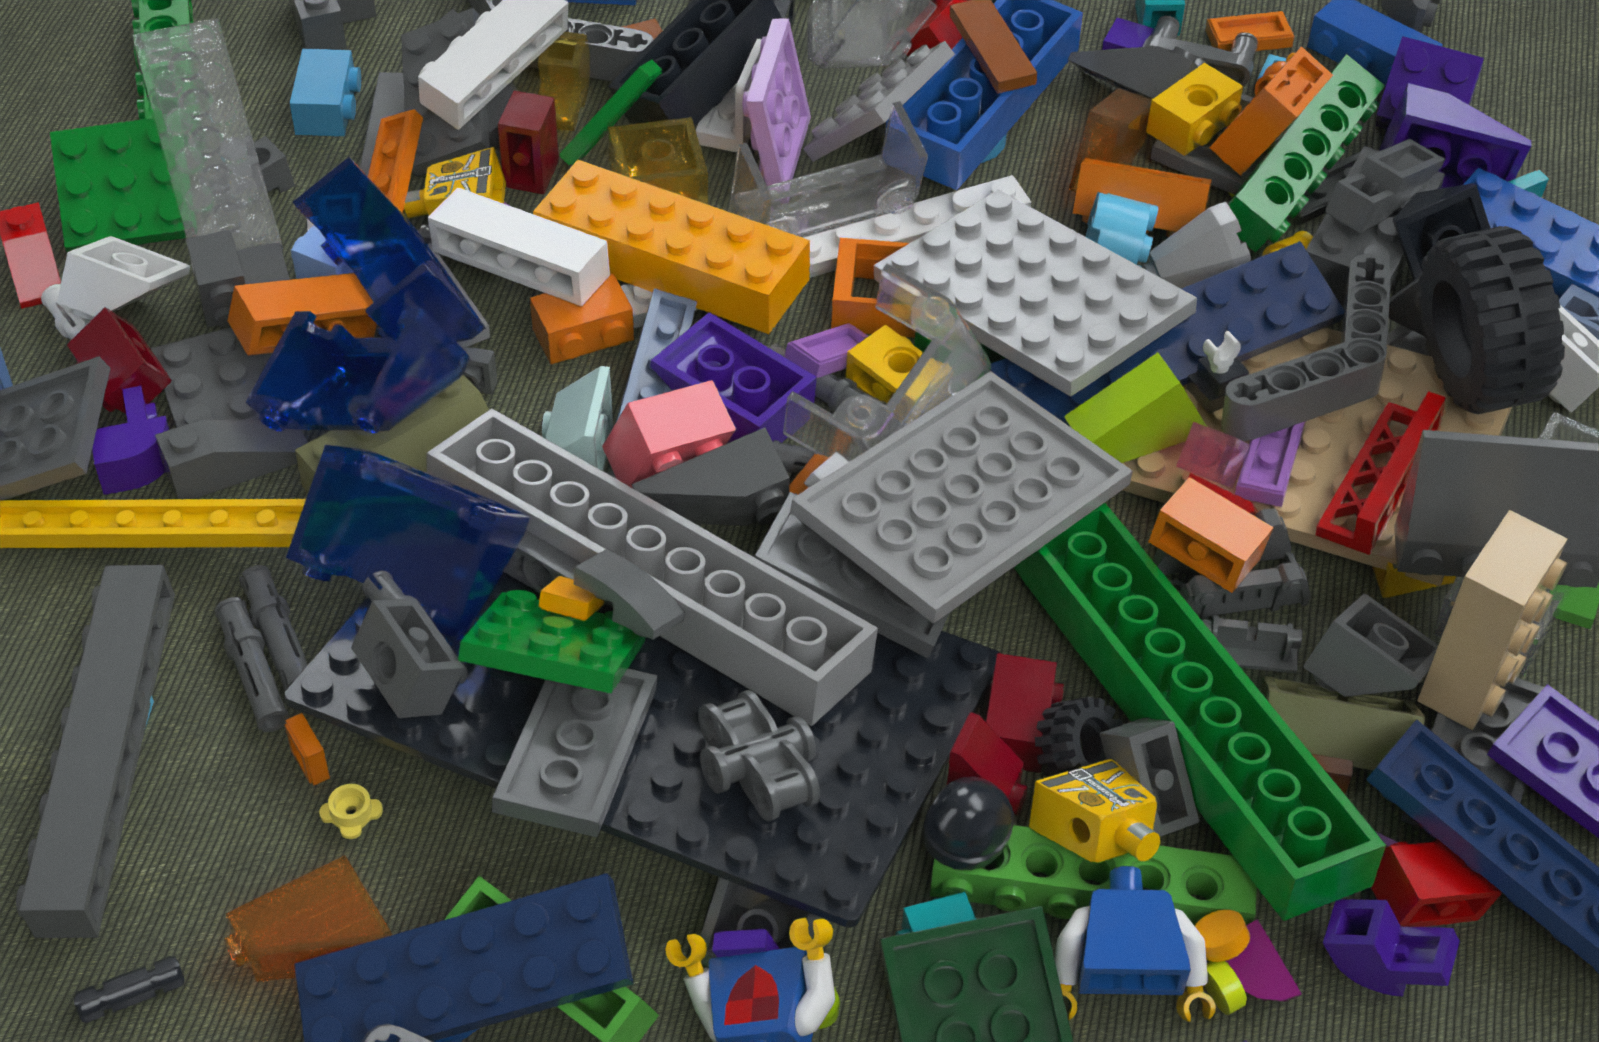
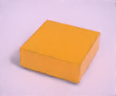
[538,576,604,621]

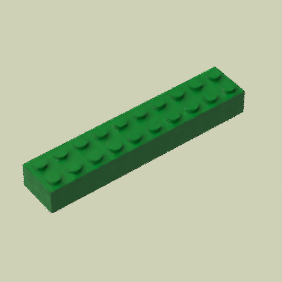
[1014,503,1386,921]

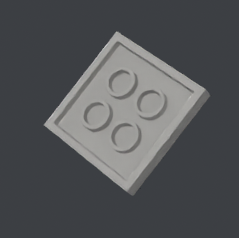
[803,41,955,162]

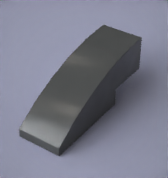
[1325,139,1445,233]

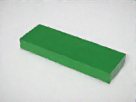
[559,60,662,165]

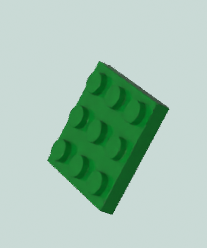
[50,114,199,253]
[458,590,646,694]

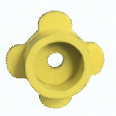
[319,784,383,839]

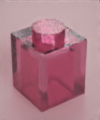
[1176,422,1250,489]

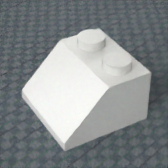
[57,236,190,319]

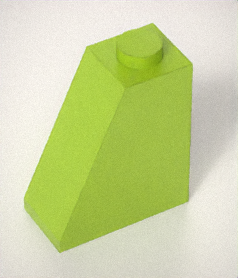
[1064,352,1210,463]

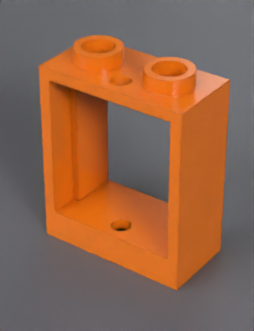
[1209,46,1333,176]
[831,237,930,338]

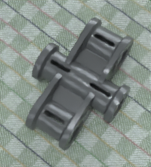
[698,690,820,821]

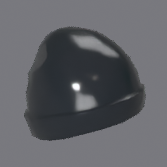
[923,776,1015,870]

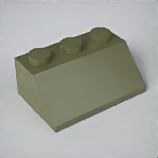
[1261,676,1425,775]

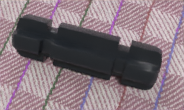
[73,956,185,1023]

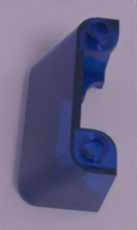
[245,308,470,434]
[286,445,531,636]

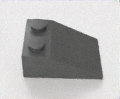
[632,427,790,526]

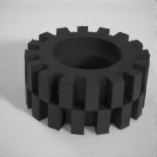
[1035,697,1123,778]

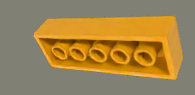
[533,160,810,334]

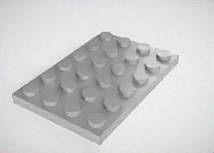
[874,190,1197,396]
[790,371,1133,624]

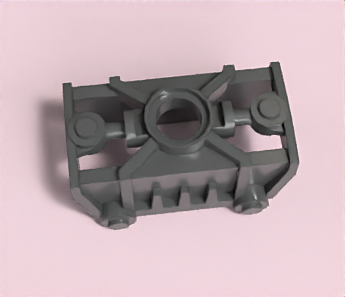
[1153,508,1311,620]

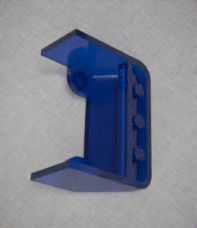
[293,157,486,352]

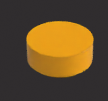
[1195,910,1250,962]

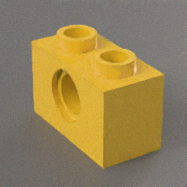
[1146,63,1243,156]
[846,324,951,427]

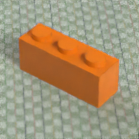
[1073,158,1212,237]
[227,272,382,356]

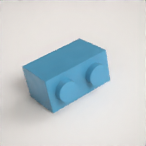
[290,49,361,136]

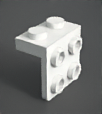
[695,38,761,154]

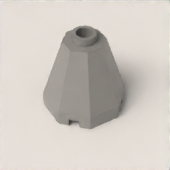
[1143,202,1251,289]

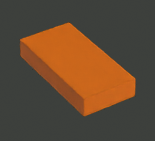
[1205,11,1295,51]

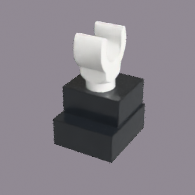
[1187,331,1249,414]

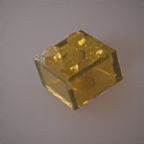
[608,117,708,205]

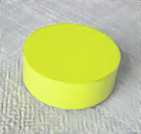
[1204,961,1247,1015]

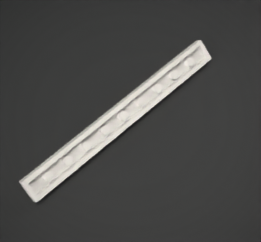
[621,175,1031,328]

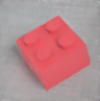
[602,380,736,488]

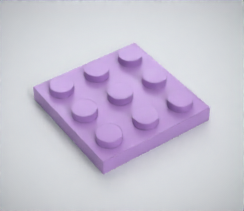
[742,19,811,200]

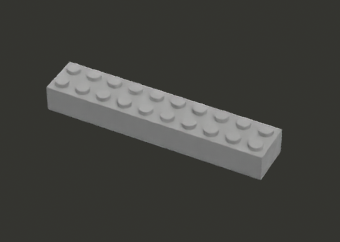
[427,408,878,726]

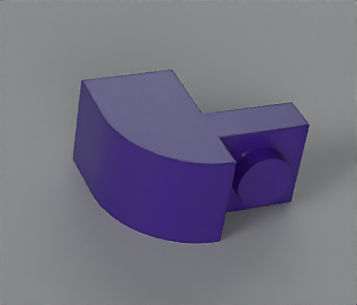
[92,386,169,495]
[1323,899,1460,997]

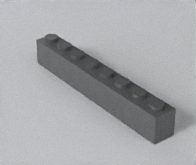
[16,565,175,938]

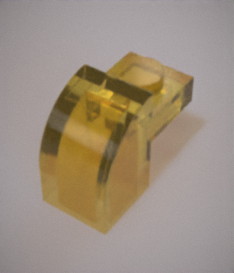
[538,32,590,131]

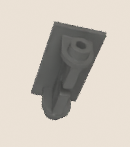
[1202,615,1302,674]

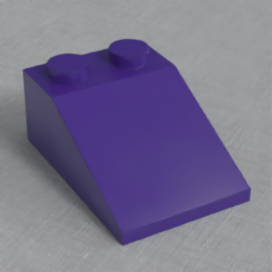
[1380,83,1531,189]
[650,312,817,444]

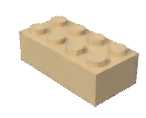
[1417,510,1567,730]

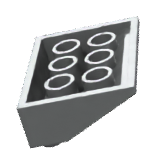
[1394,430,1599,588]

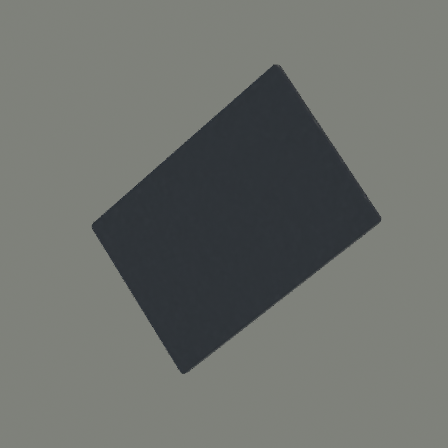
[285,518,1001,928]

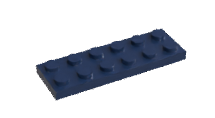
[1366,719,1599,974]
[294,873,633,1042]

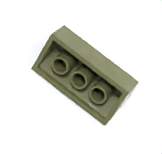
[295,365,489,499]

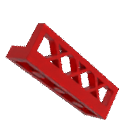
[1315,391,1446,555]

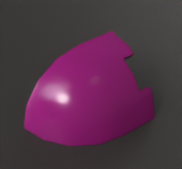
[1226,919,1302,1002]

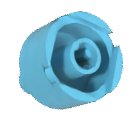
[1085,192,1158,267]

